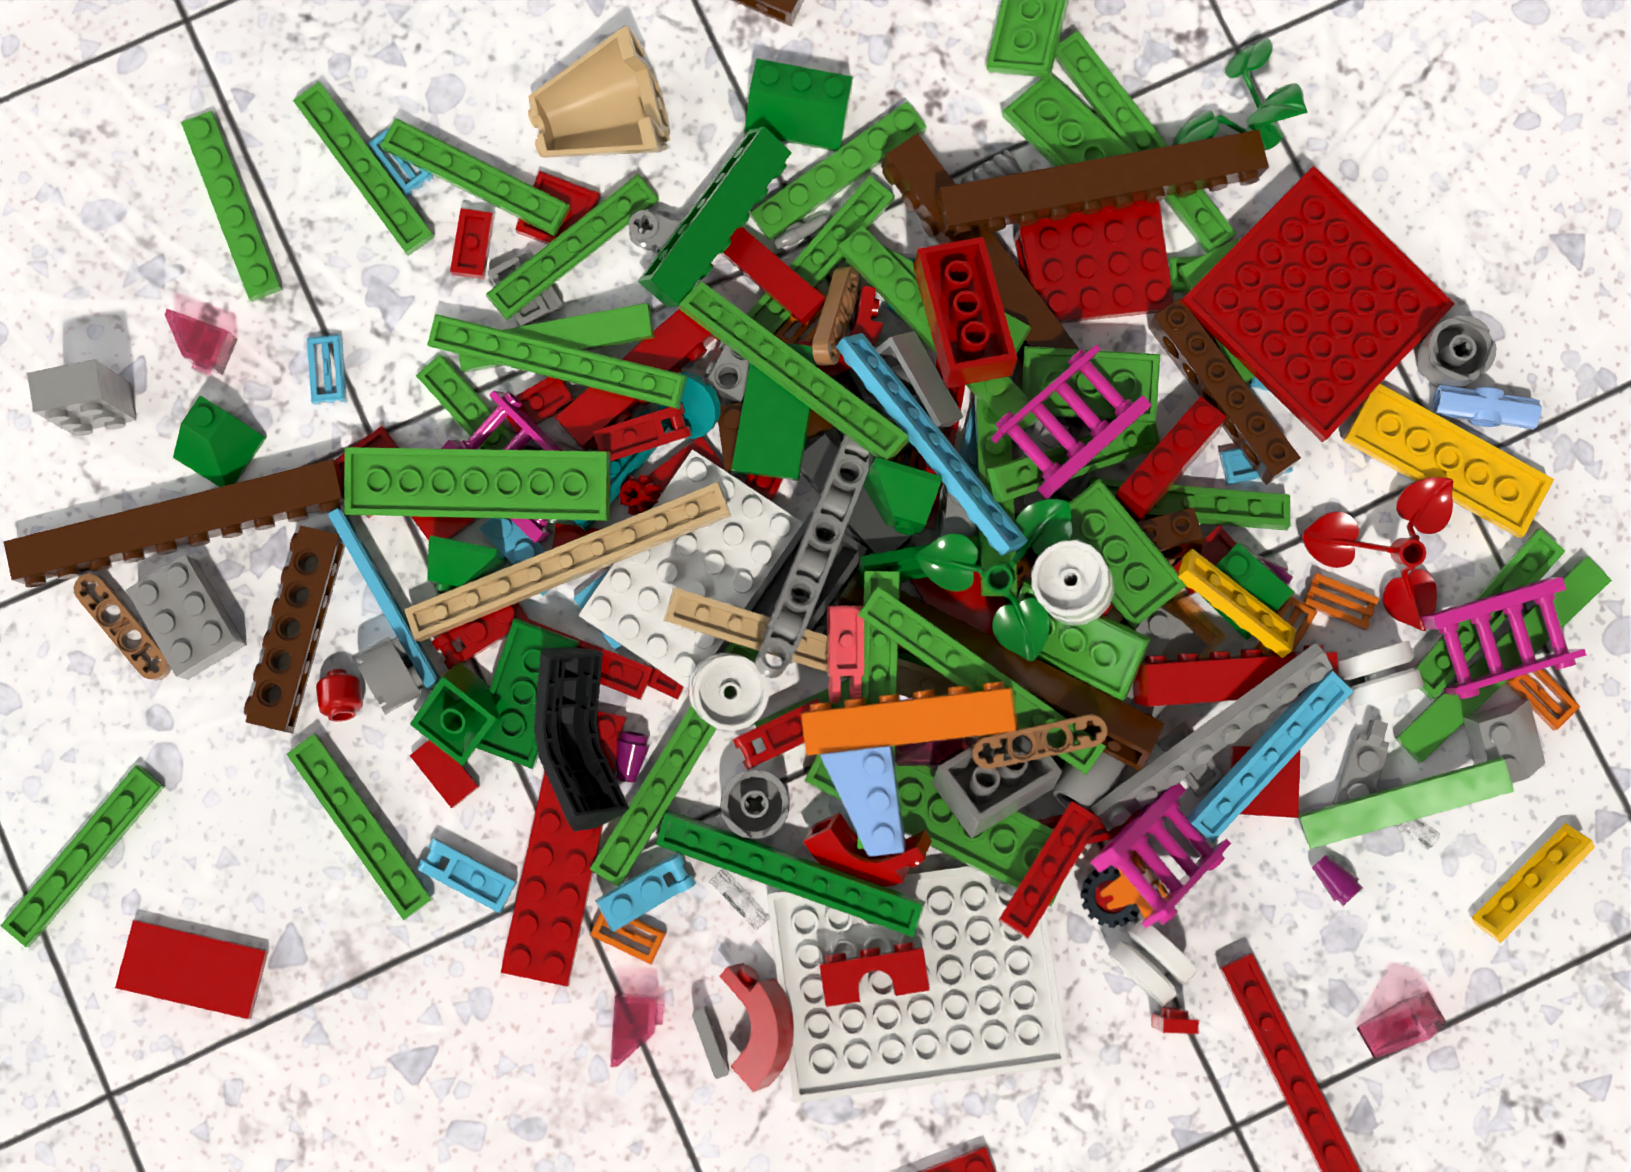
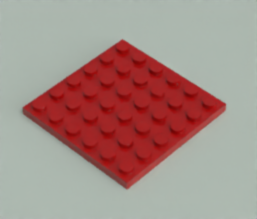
[1180,166,1455,442]

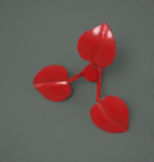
[1302,477,1454,631]

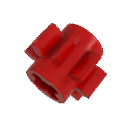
[620,474,661,515]

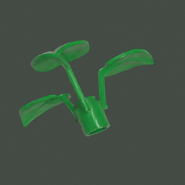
[1172,37,1307,150]
[916,499,1073,662]

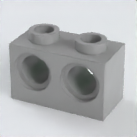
[704,341,750,404]

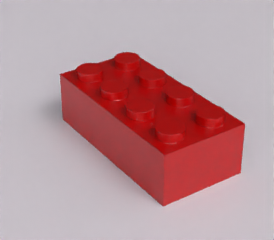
[914,237,1018,388]

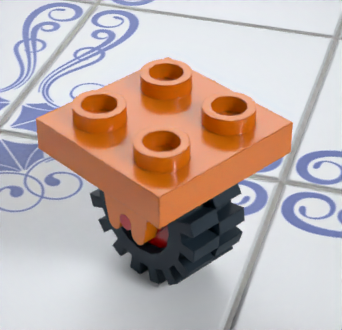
[1081,850,1168,928]

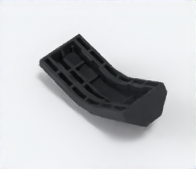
[534,647,629,832]

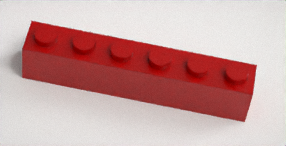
[555,308,720,451]
[1134,644,1338,707]

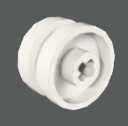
[1032,540,1114,625]
[1338,640,1424,708]
[688,652,769,731]
[1108,918,1198,1007]

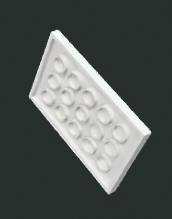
[578,449,803,689]

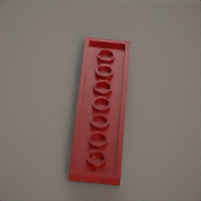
[500,711,627,987]

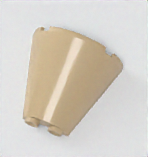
[528,26,670,158]

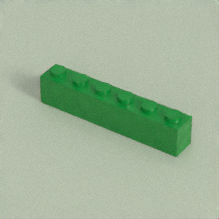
[638,126,792,307]

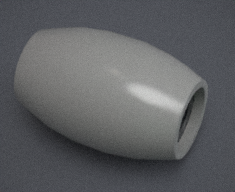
[1053,752,1127,812]

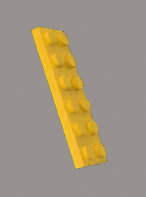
[1343,384,1554,539]

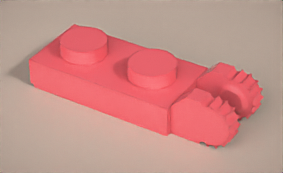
[827,606,864,703]

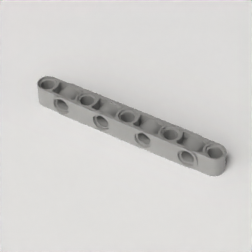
[755,397,888,679]

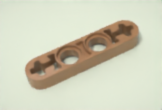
[812,266,860,366]
[73,573,171,681]
[971,714,1107,769]

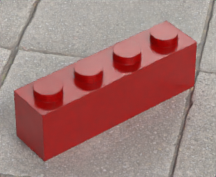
[1115,396,1227,522]

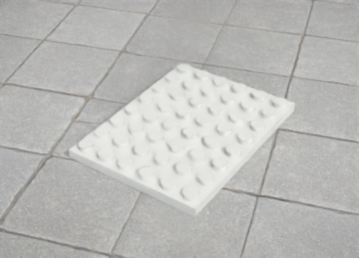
[766,866,1069,1103]

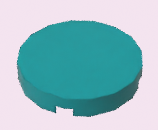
[658,372,721,439]

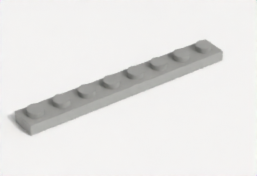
[1090,643,1333,831]

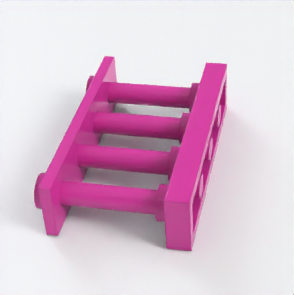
[991,344,1152,500]
[441,390,563,543]
[1422,577,1587,699]
[1091,783,1231,928]

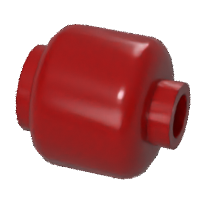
[316,669,363,722]

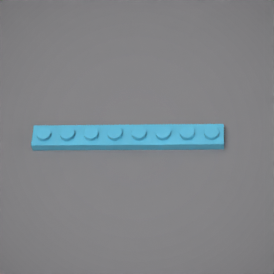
[835,333,1028,556]

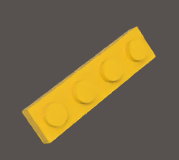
[1178,549,1296,658]
[1471,823,1595,944]

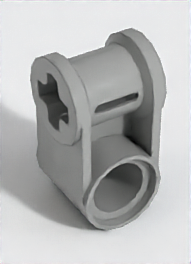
[629,210,682,253]
[935,483,976,539]

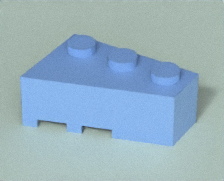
[820,745,906,856]

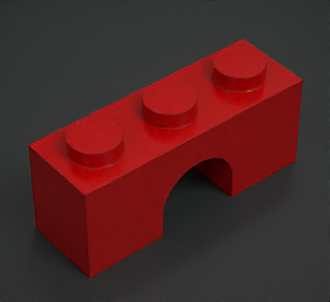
[819,942,930,1007]

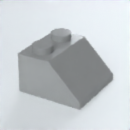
[1463,698,1545,783]

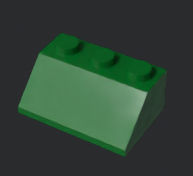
[744,58,853,152]

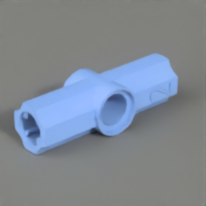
[1432,385,1542,430]

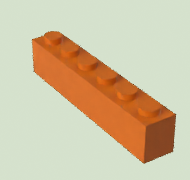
[801,681,1019,755]

